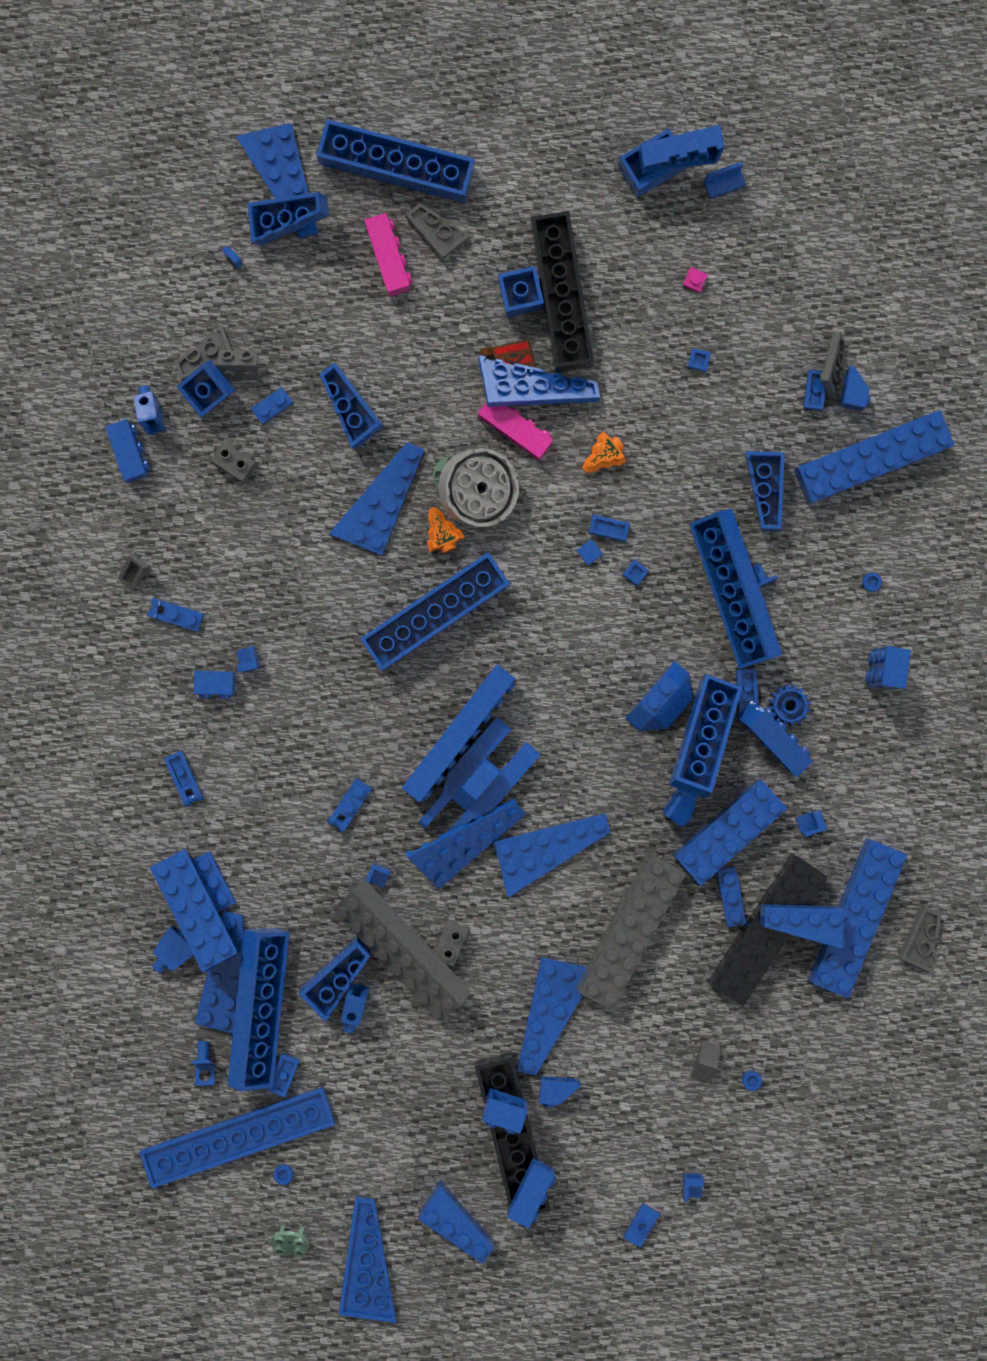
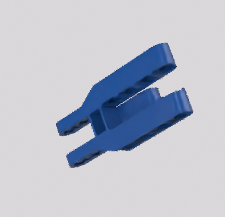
[418,716,541,831]

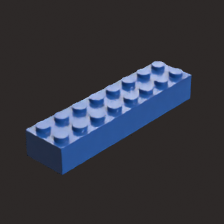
[316,119,475,204]
[794,410,955,505]
[689,508,782,669]
[360,552,510,671]
[402,664,516,802]
[808,838,907,999]
[227,928,290,1091]

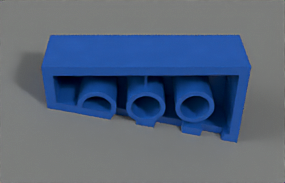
[319,362,385,450]

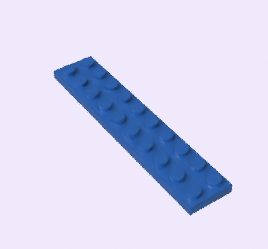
[139,1086,336,1189]

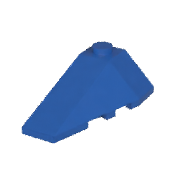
[662,788,697,827]

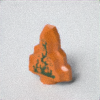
[582,432,627,474]
[427,507,465,554]

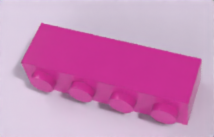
[364,213,412,297]
[478,403,553,461]

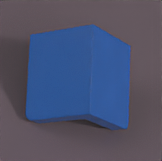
[237,646,260,673]
[796,810,827,837]
[366,862,391,888]
[682,1173,704,1202]

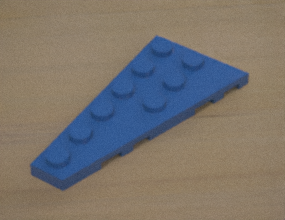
[329,442,425,556]
[405,799,526,889]
[517,957,587,1075]
[339,1196,397,1323]

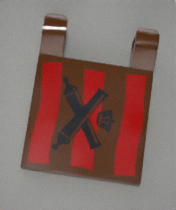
[479,339,536,368]

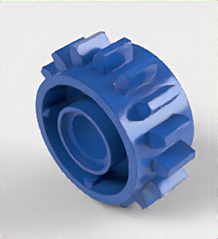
[767,685,811,726]

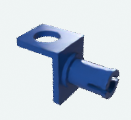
[752,563,778,605]
[191,1041,215,1086]

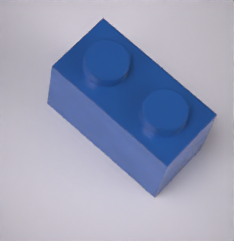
[194,671,236,699]

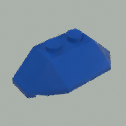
[625,661,692,731]

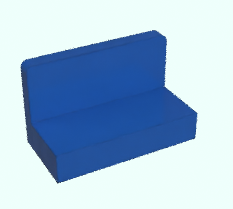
[703,162,746,199]

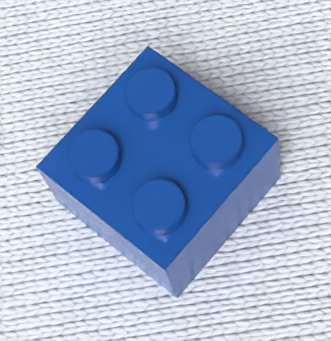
[498,266,544,318]
[176,360,236,417]
[482,1088,528,1134]

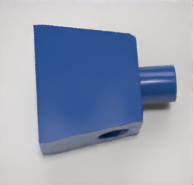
[133,386,166,435]
[152,925,193,973]
[341,983,370,1033]

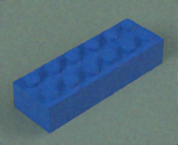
[669,674,742,798]
[673,779,788,886]
[149,849,239,973]

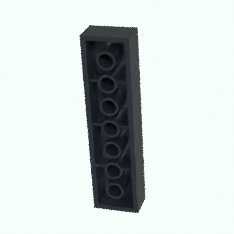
[531,211,594,373]
[707,853,828,1006]
[475,1052,550,1213]

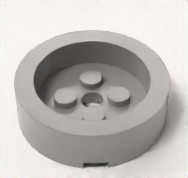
[438,448,519,527]

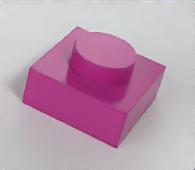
[682,267,708,294]

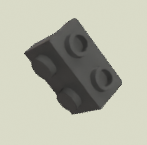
[217,350,259,381]

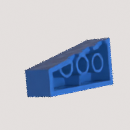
[638,124,724,174]
[248,192,329,246]
[745,451,785,532]
[736,700,813,777]
[760,904,844,949]
[299,937,370,1022]
[418,1180,494,1264]

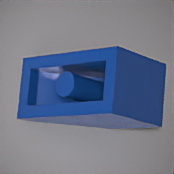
[839,366,871,411]
[539,1076,580,1108]

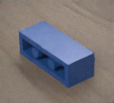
[105,419,150,483]
[507,1158,556,1228]

